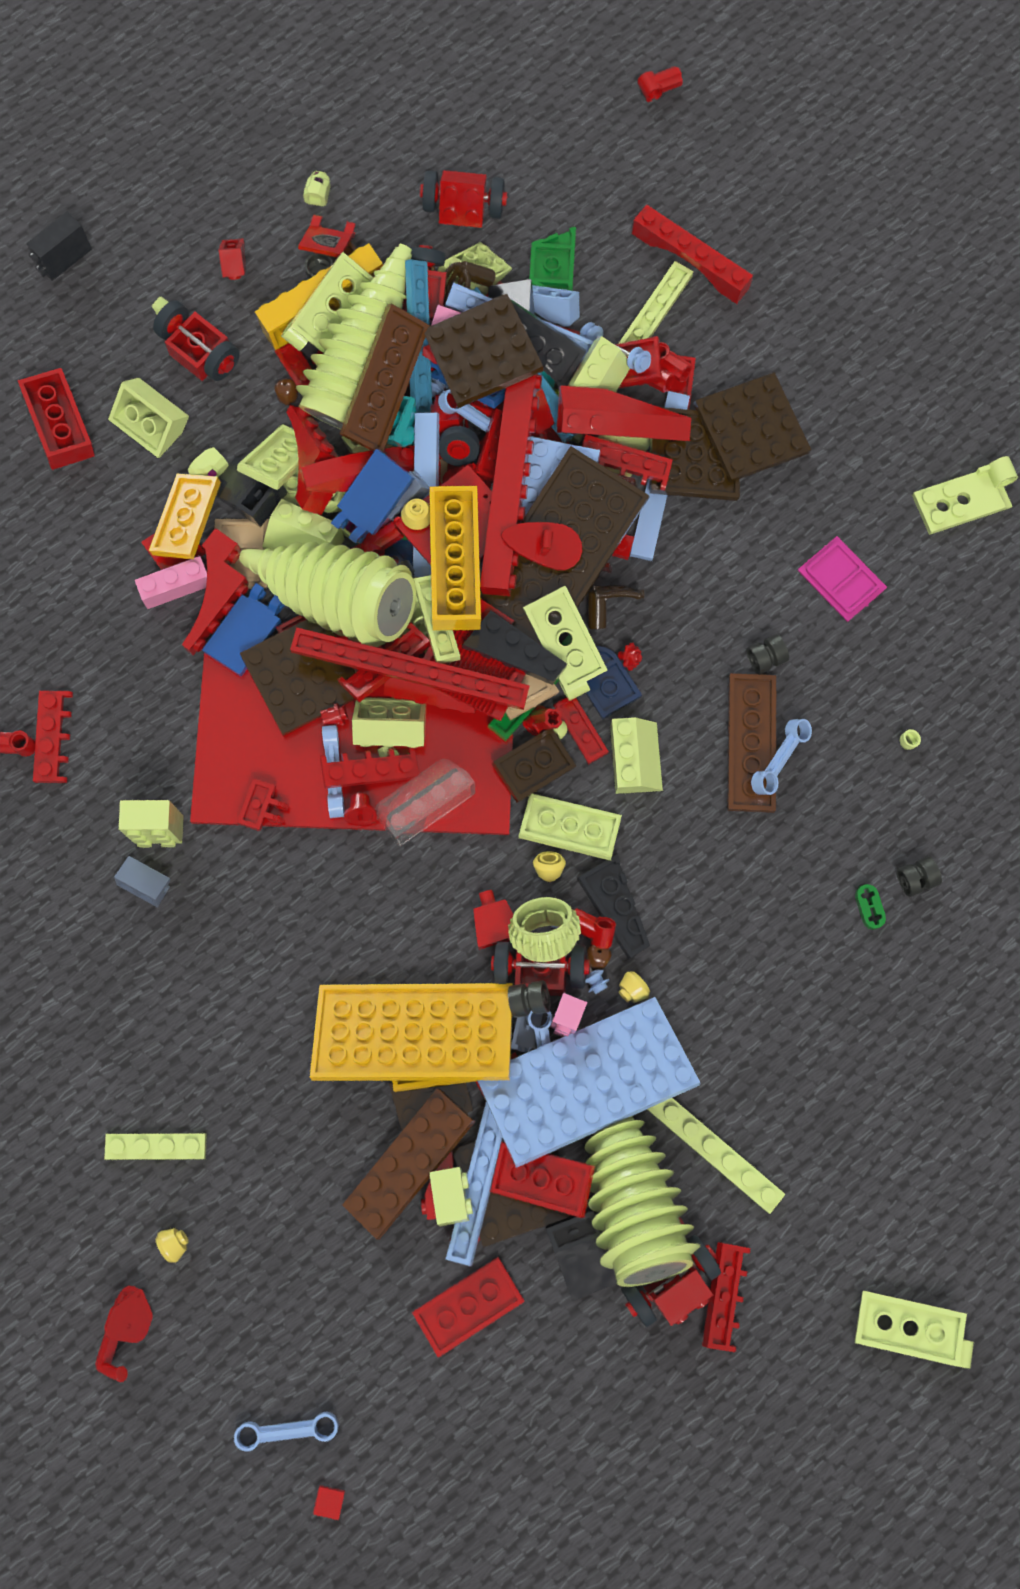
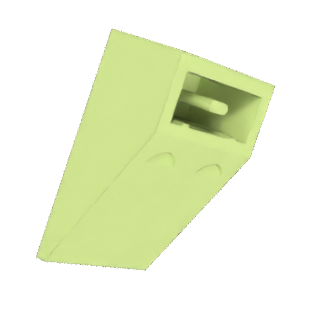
[438,242,512,296]

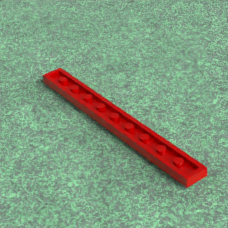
[290,627,530,710]

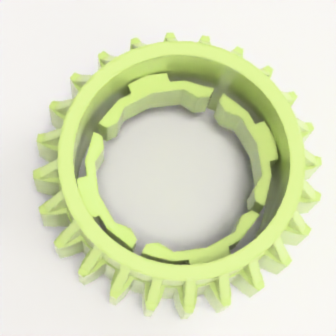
[508,897,581,962]

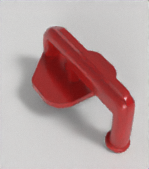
[96,1286,153,1382]

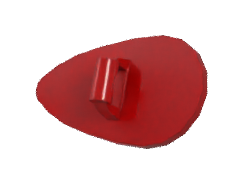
[501,522,582,570]

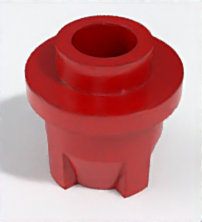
[320,703,348,726]

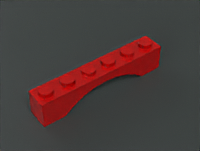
[632,205,753,304]

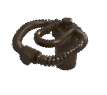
[444,261,496,311]
[588,585,644,629]

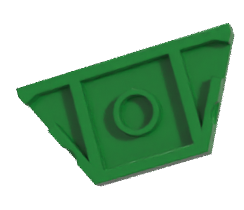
[529,227,576,291]

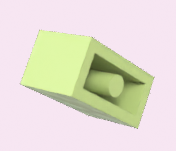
[429,1167,473,1226]

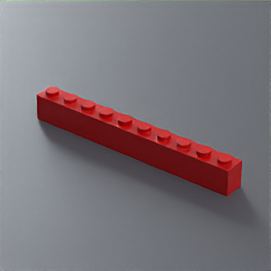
[480,374,542,596]

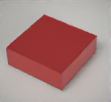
[313,1485,345,1520]

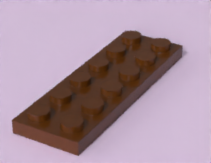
[340,303,430,452]
[727,673,776,813]
[342,1088,476,1239]

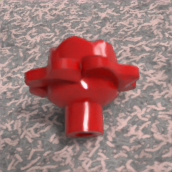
[618,642,642,671]

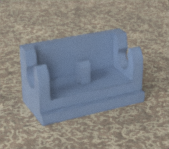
[388,470,430,521]
[114,856,170,907]
[511,1013,543,1053]

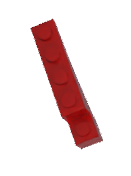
[286,405,338,515]
[182,528,249,656]

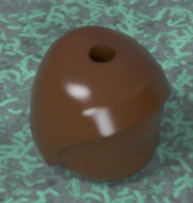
[274,379,298,405]
[587,945,611,970]

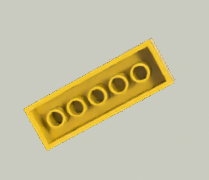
[255,244,383,350]
[430,486,481,631]

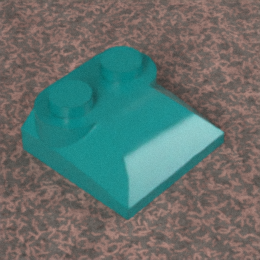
[386,396,416,447]

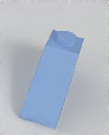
[532,285,579,327]

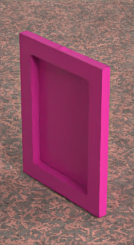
[797,536,887,622]

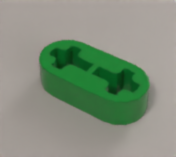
[855,884,886,930]

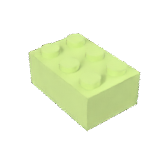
[119,800,183,848]

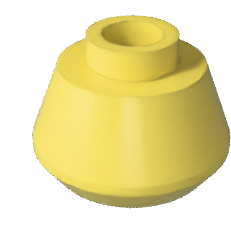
[401,499,430,530]
[533,851,566,882]
[619,972,650,1003]
[156,1228,189,1262]

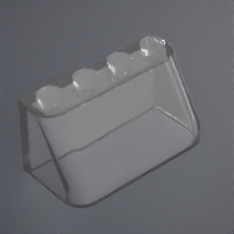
[375,759,476,847]

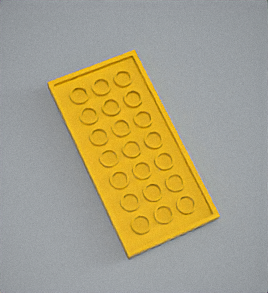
[310,983,513,1081]

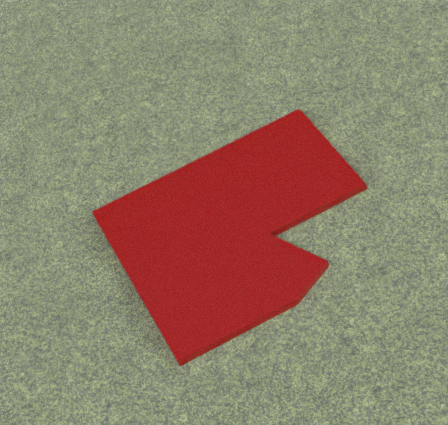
[190,545,513,835]

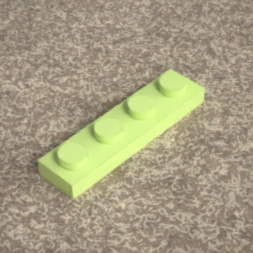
[413,575,460,664]
[105,1134,207,1159]

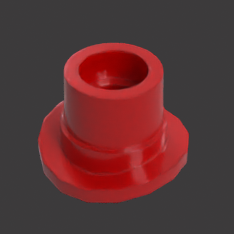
[344,793,377,825]

